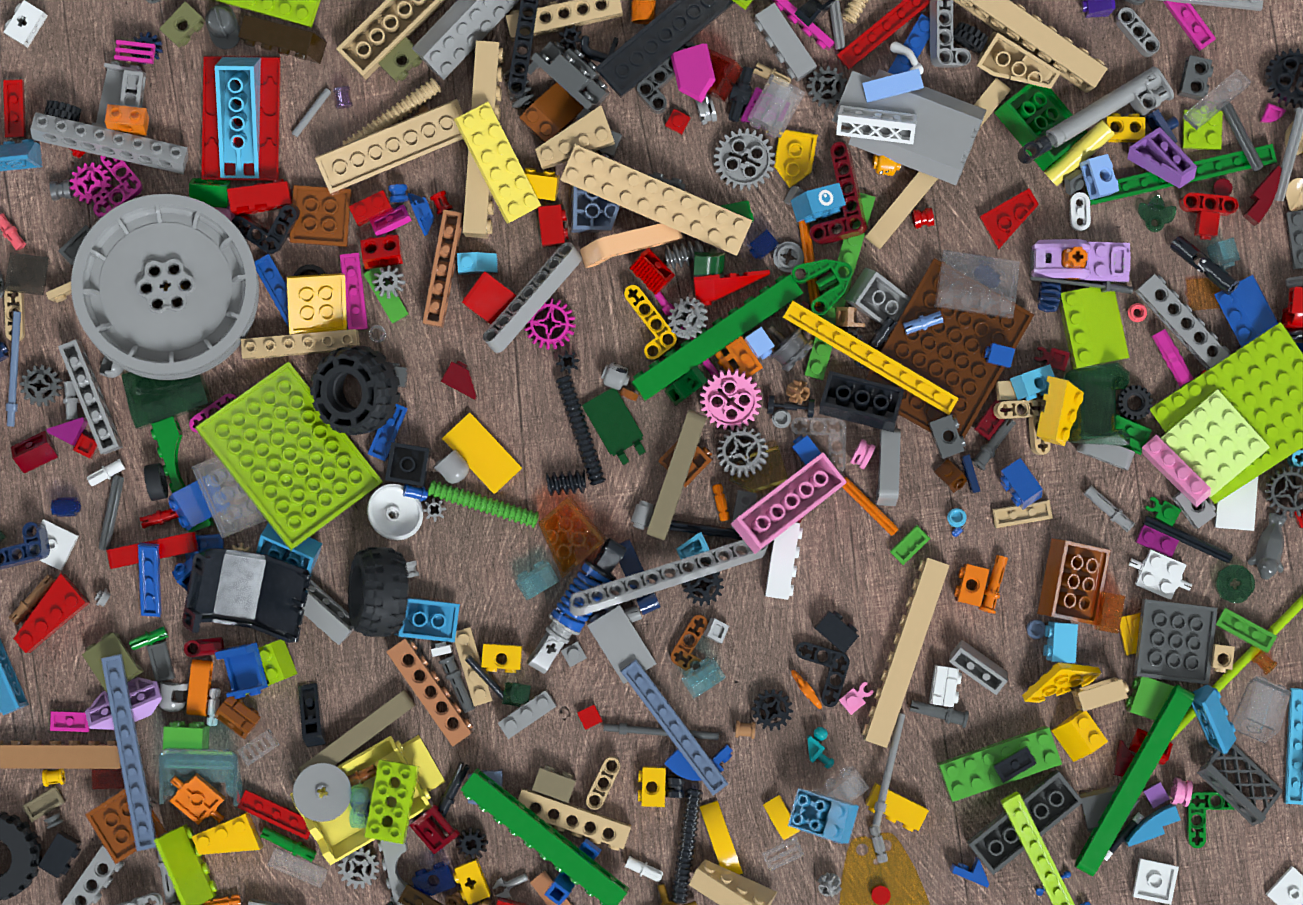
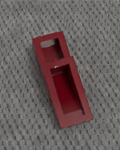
[1243,165,1281,226]

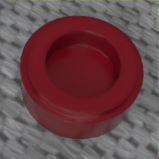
[1212,178,1233,196]

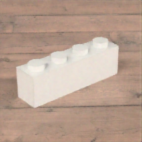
[765,523,803,600]

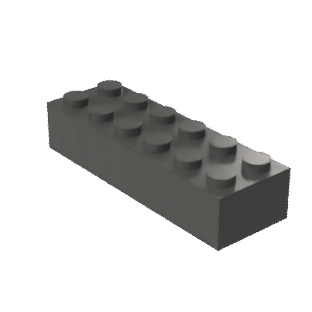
[966,769,1083,875]

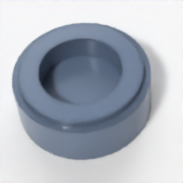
[1026,620,1045,639]

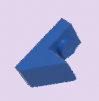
[950,857,989,888]

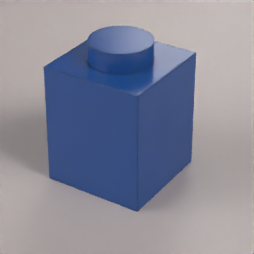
[984,343,1015,368]
[791,435,821,465]

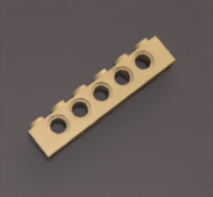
[506,0,623,41]
[241,329,360,360]
[518,787,631,851]

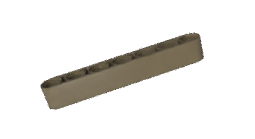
[647,409,708,541]
[298,689,416,772]

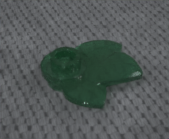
[1138,194,1177,232]

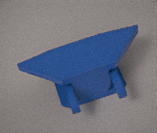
[407,193,435,236]

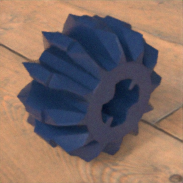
[132,32,163,65]
[1037,281,1061,313]

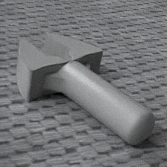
[493,873,528,898]

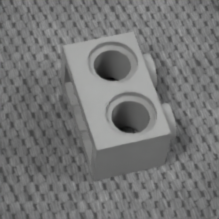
[120,70,146,108]

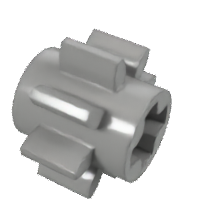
[422,498,446,522]
[817,872,842,897]

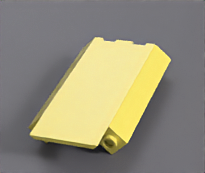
[290,735,446,865]

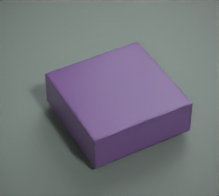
[1143,782,1170,808]

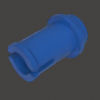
[403,484,428,502]

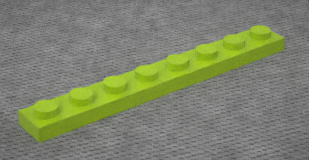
[1000,791,1075,905]

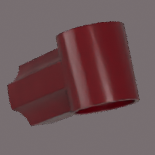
[184,637,224,657]

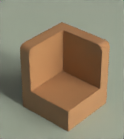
[835,307,865,327]

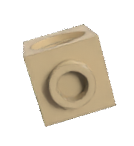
[1211,644,1235,673]

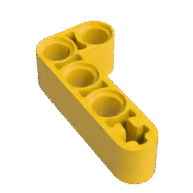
[624,285,677,361]

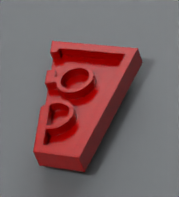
[979,188,1039,250]

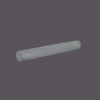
[291,88,332,137]

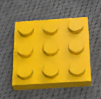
[286,273,347,335]

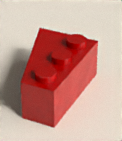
[227,179,293,216]

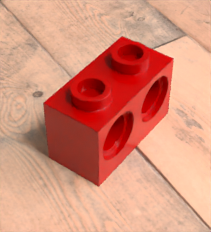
[360,234,403,270]

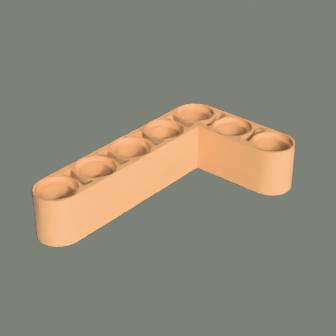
[580,223,683,268]

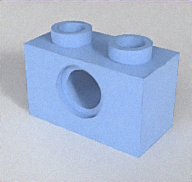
[1079,154,1119,200]
[744,327,774,360]

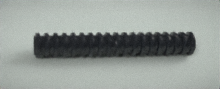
[555,375,606,486]
[670,788,703,903]

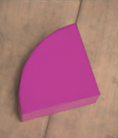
[1260,103,1286,123]

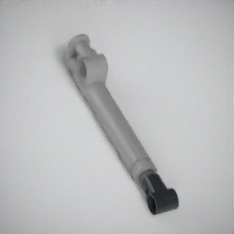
[1018,66,1174,164]

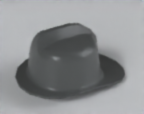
[205,4,240,49]

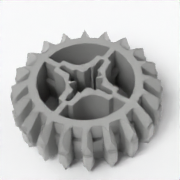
[717,427,768,478]

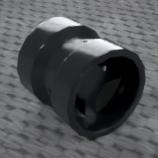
[665,777,685,798]

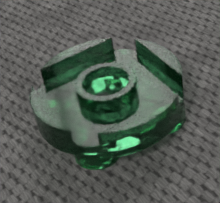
[1215,565,1255,603]

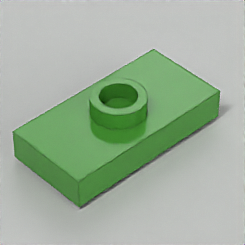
[889,525,931,565]

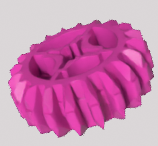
[524,298,576,350]

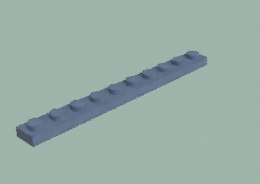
[101,655,157,851]

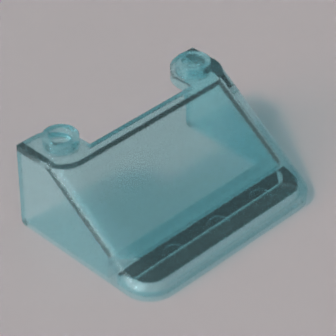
[159,748,243,806]

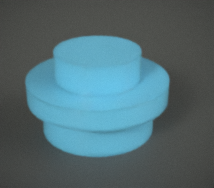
[947,508,967,528]

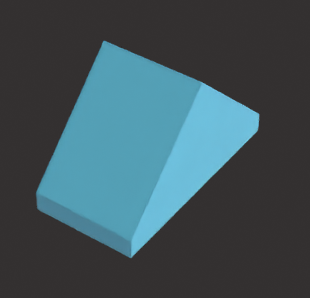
[676,532,710,559]

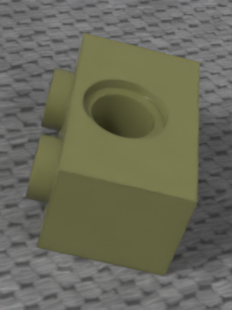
[159,1,205,48]
[379,37,423,83]

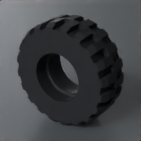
[0,812,42,900]

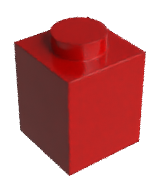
[1194,211,1220,241]

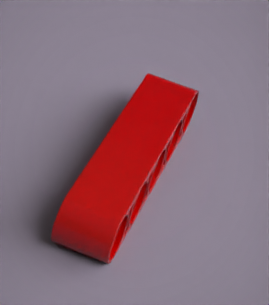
[106,532,199,569]

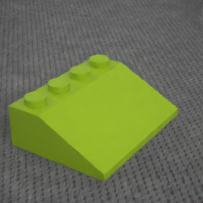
[1059,283,1129,370]
[154,824,218,905]

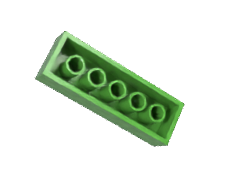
[937,726,1062,802]

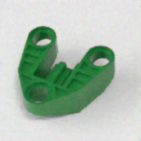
[792,259,852,317]

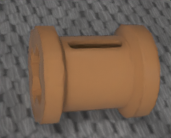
[735,720,756,739]

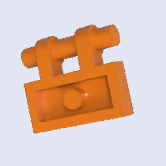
[715,336,763,378]

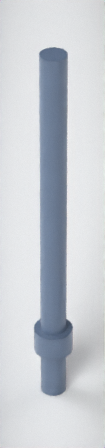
[6,311,21,427]

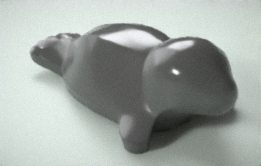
[1248,513,1287,580]

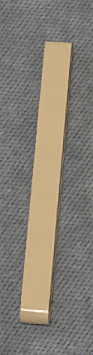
[865,77,1011,249]

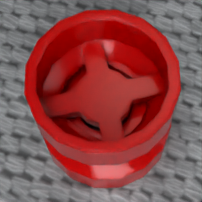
[912,207,934,229]

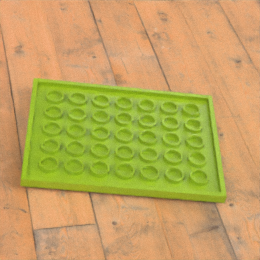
[1149,322,1303,504]
[195,361,383,550]

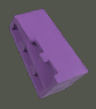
[1127,127,1197,188]

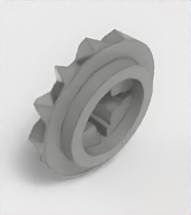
[773,242,804,272]

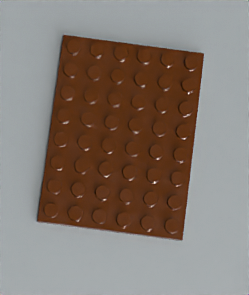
[865,258,1034,442]

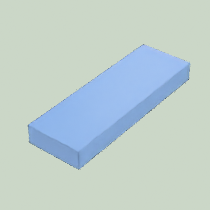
[862,68,924,103]

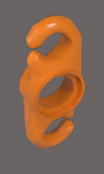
[791,670,822,709]

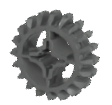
[1265,466,1303,518]

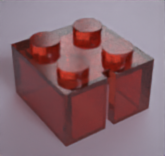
[706,48,743,102]

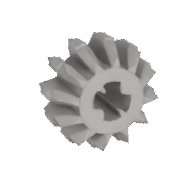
[372,266,405,299]

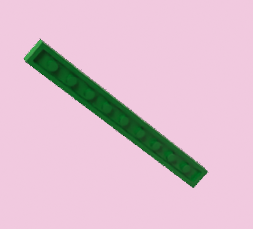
[1085,144,1277,206]

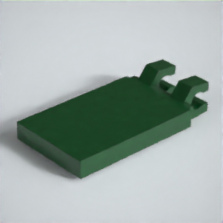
[581,388,646,466]

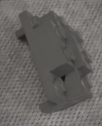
[528,41,610,119]

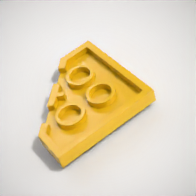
[1022,662,1102,703]

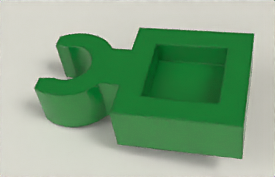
[1144,497,1181,526]

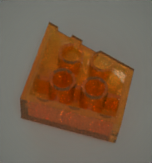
[538,496,607,578]

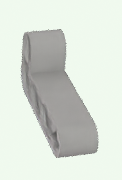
[930,0,971,68]
[876,428,901,506]

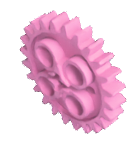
[700,368,762,431]

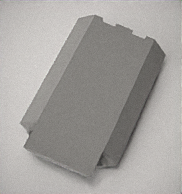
[832,69,986,185]

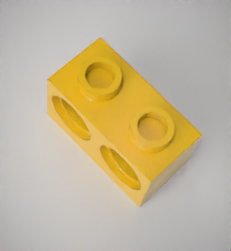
[1104,113,1145,143]

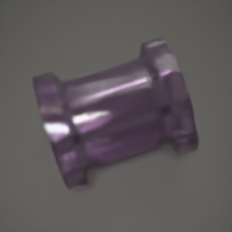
[333,86,353,109]

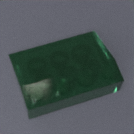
[121,372,212,429]

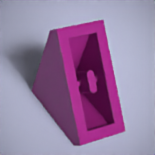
[46,417,88,445]

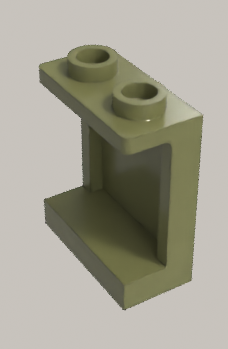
[82,632,143,692]

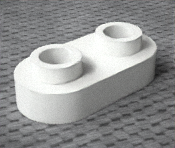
[1069,192,1091,231]

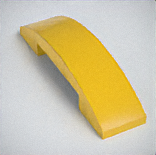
[700,800,743,875]

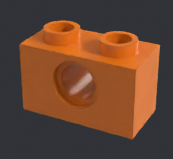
[105,104,149,136]
[954,564,990,607]

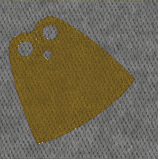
[840,833,930,905]

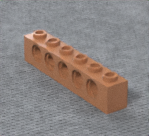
[423,210,464,328]
[386,638,473,747]

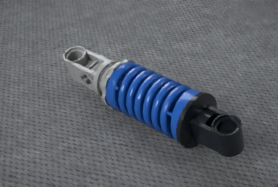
[527,538,626,674]

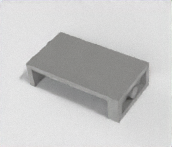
[92,61,146,135]
[587,604,657,684]

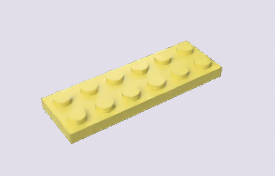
[454,102,541,223]

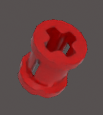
[430,191,453,215]

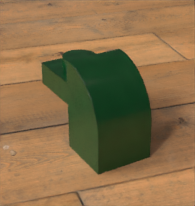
[693,248,725,276]
[664,366,708,406]

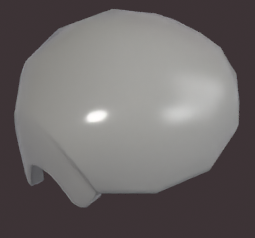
[99,356,124,378]

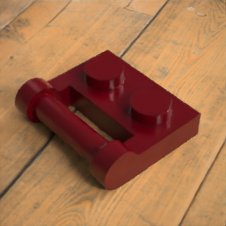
[409,804,460,854]

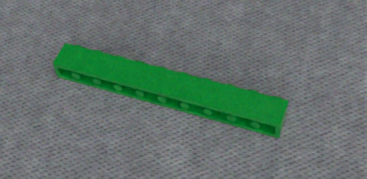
[631,274,803,402]
[460,768,629,905]

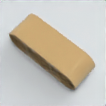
[586,756,620,810]

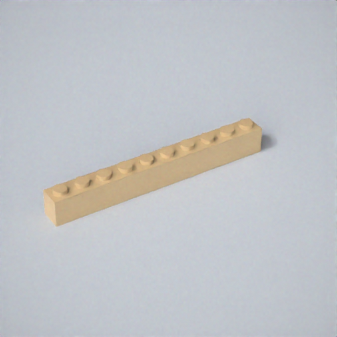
[862,558,950,748]

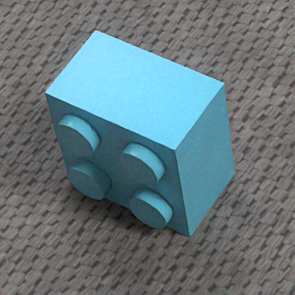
[1043,621,1078,663]

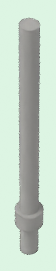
[872,713,905,827]

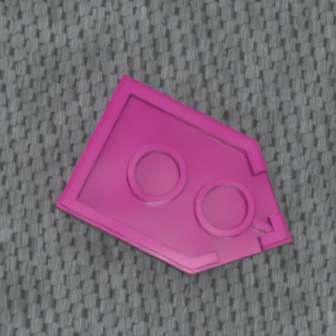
[671,44,716,103]

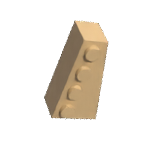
[535,105,615,170]
[689,859,777,905]

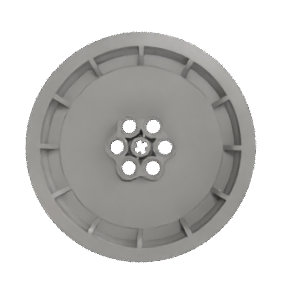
[71,194,259,380]

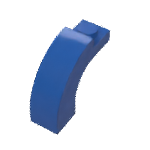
[664,744,733,781]
[544,838,601,905]

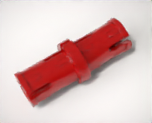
[140,508,179,529]

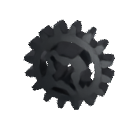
[682,564,724,606]
[751,689,793,731]

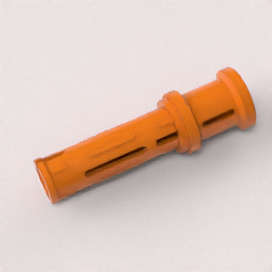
[978,555,1008,614]

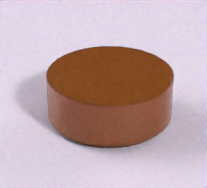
[619,387,639,401]

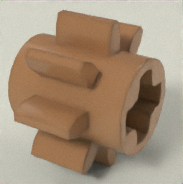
[786,380,810,404]

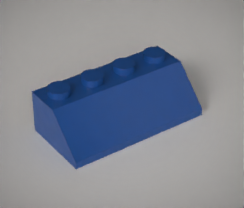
[1214,275,1278,347]

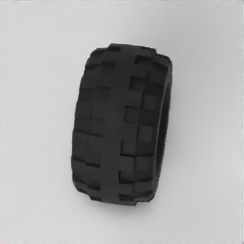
[310,345,400,435]
[348,547,409,637]

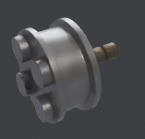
[767,324,814,372]

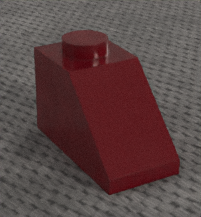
[441,360,478,401]

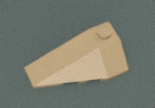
[976,31,1061,89]

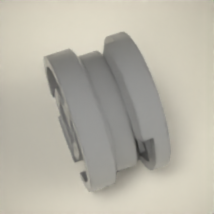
[695,95,717,125]

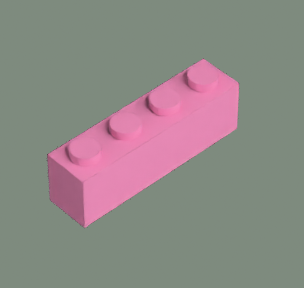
[1142,435,1211,507]

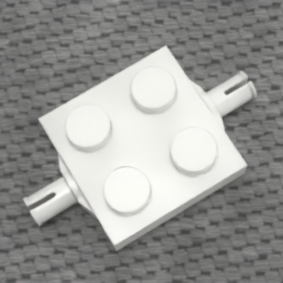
[1129,549,1192,600]

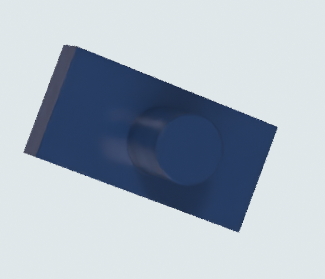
[1145,109,1179,143]

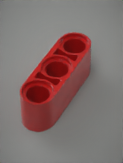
[1179,192,1239,216]

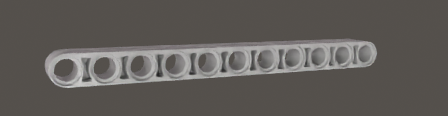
[569,540,768,616]

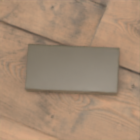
[22,785,66,822]

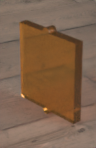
[1186,278,1221,311]

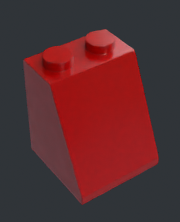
[462,271,517,325]

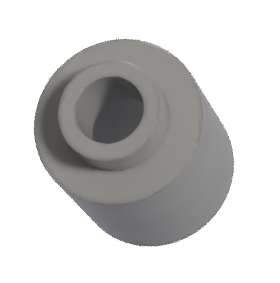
[631,500,654,530]

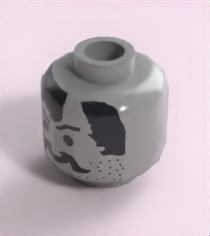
[601,362,631,390]

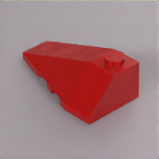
[693,270,770,306]

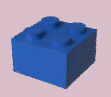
[1000,458,1043,510]

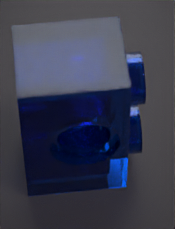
[412,861,457,896]

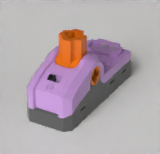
[1030,239,1131,284]

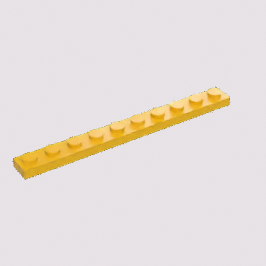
[782,301,959,415]

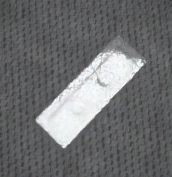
[267,847,329,888]

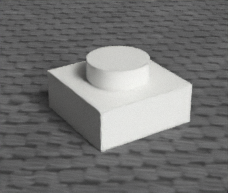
[431,642,453,657]

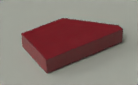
[1113,740,1134,777]

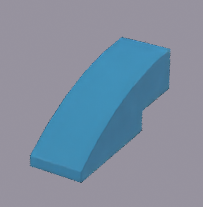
[1124,804,1181,847]

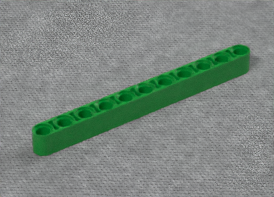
[1074,684,1195,876]

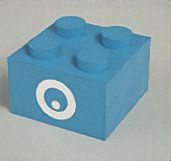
[790,183,846,223]

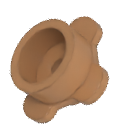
[445,892,465,905]

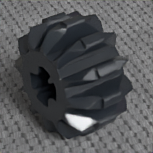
[455,827,488,861]

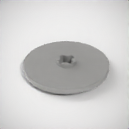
[293,763,352,822]

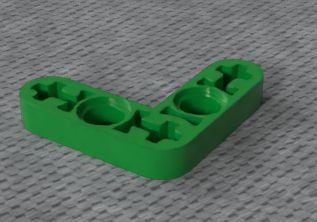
[1186,791,1235,849]

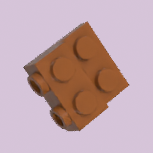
[658,441,713,488]

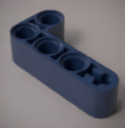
[0,522,50,570]
[619,539,661,615]

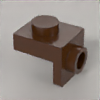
[934,459,967,493]

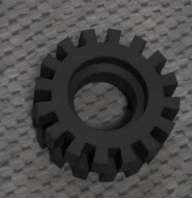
[953,22,989,53]
[44,100,82,122]
[1116,385,1153,420]

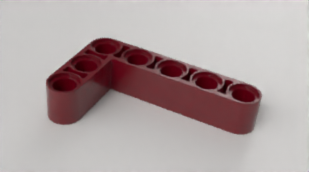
[809,142,867,245]

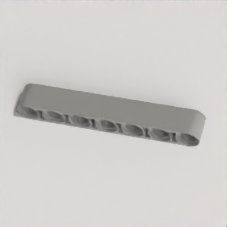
[483,242,582,353]

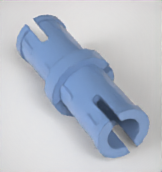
[903,311,944,335]

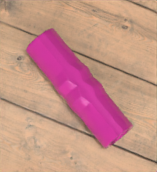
[1151,329,1194,387]

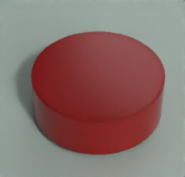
[871,885,891,905]

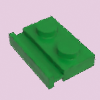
[1105,414,1152,455]

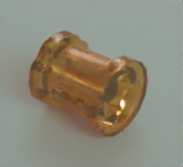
[1251,650,1278,675]

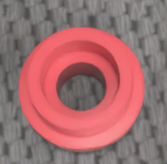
[1127,303,1147,322]

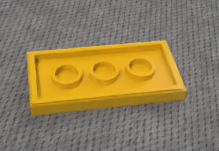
[442,413,522,494]

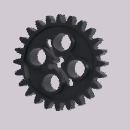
[1264,48,1303,108]

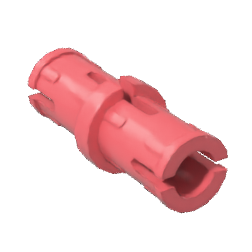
[0,213,26,251]

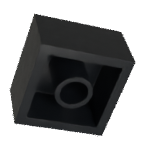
[385,442,432,487]

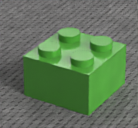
[163,720,210,752]

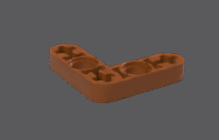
[671,615,721,685]

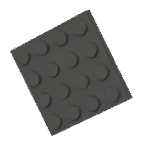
[1134,599,1218,684]

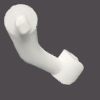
[890,42,924,75]

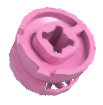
[850,439,876,469]
[1170,777,1193,807]

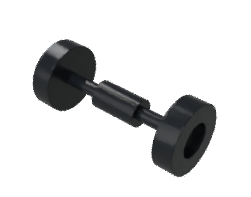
[767,395,815,418]

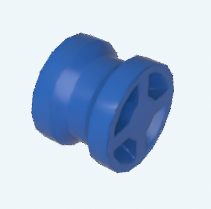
[388,184,408,202]

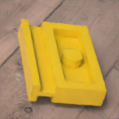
[1117,612,1141,656]

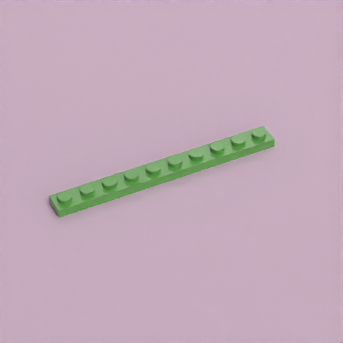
[804,193,876,381]

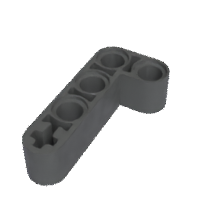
[637,41,695,114]

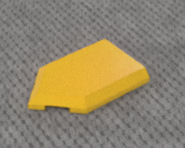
[774,129,818,188]

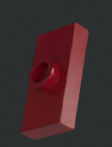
[973,398,1011,441]

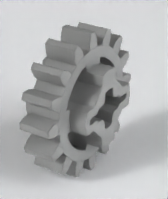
[668,297,708,339]
[338,846,380,889]

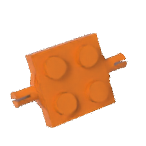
[169,773,225,825]

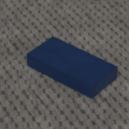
[960,454,981,493]

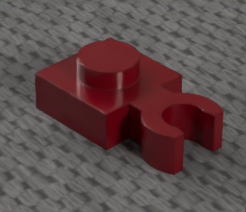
[1034,347,1070,372]

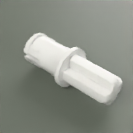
[87,458,126,486]
[625,856,663,882]

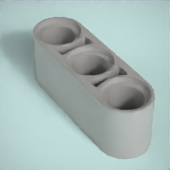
[1115,7,1160,57]
[1076,433,1135,471]

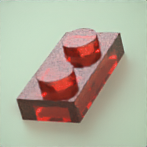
[92,768,125,789]

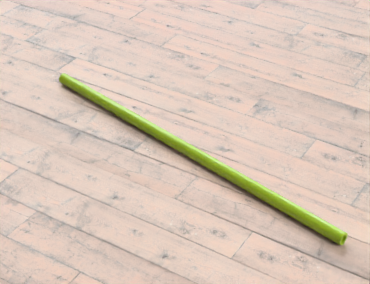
[1170,594,1303,742]

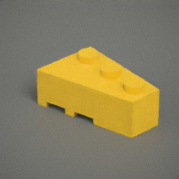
[1036,376,1084,446]

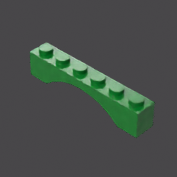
[151,416,214,533]

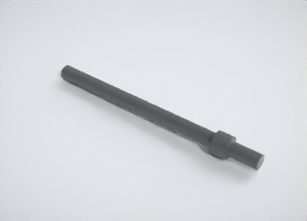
[603,723,719,740]

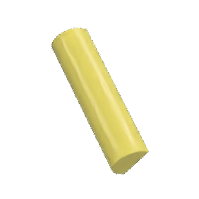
[1044,120,1115,186]

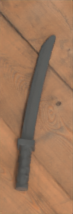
[1030,277,1133,294]

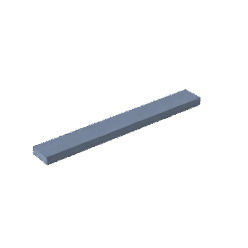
[620,659,728,796]

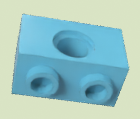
[1010,364,1055,401]

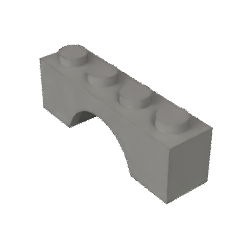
[378,840,417,905]

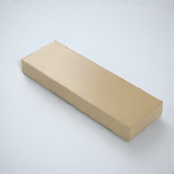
[992,500,1053,528]

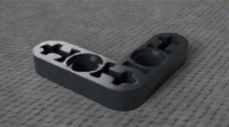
[232,204,300,254]
[795,642,850,707]

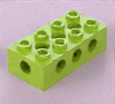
[364,759,419,844]

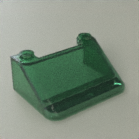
[1064,362,1130,446]

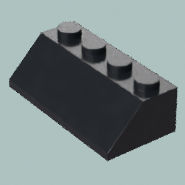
[819,371,904,432]

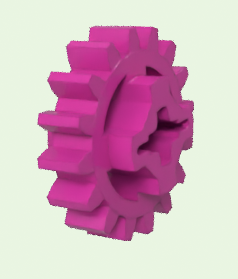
[69,162,113,205]

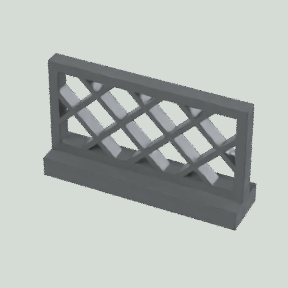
[1197,744,1283,826]

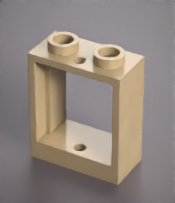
[1071,677,1129,712]

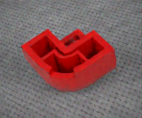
[1281,286,1303,329]

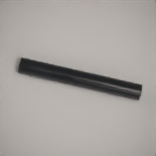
[465,655,508,701]

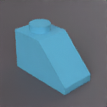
[457,252,498,275]

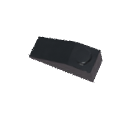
[298,683,326,748]

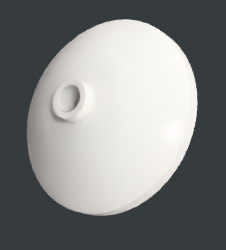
[367,484,423,540]

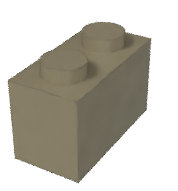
[532,765,577,803]

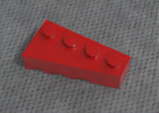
[13,574,90,653]

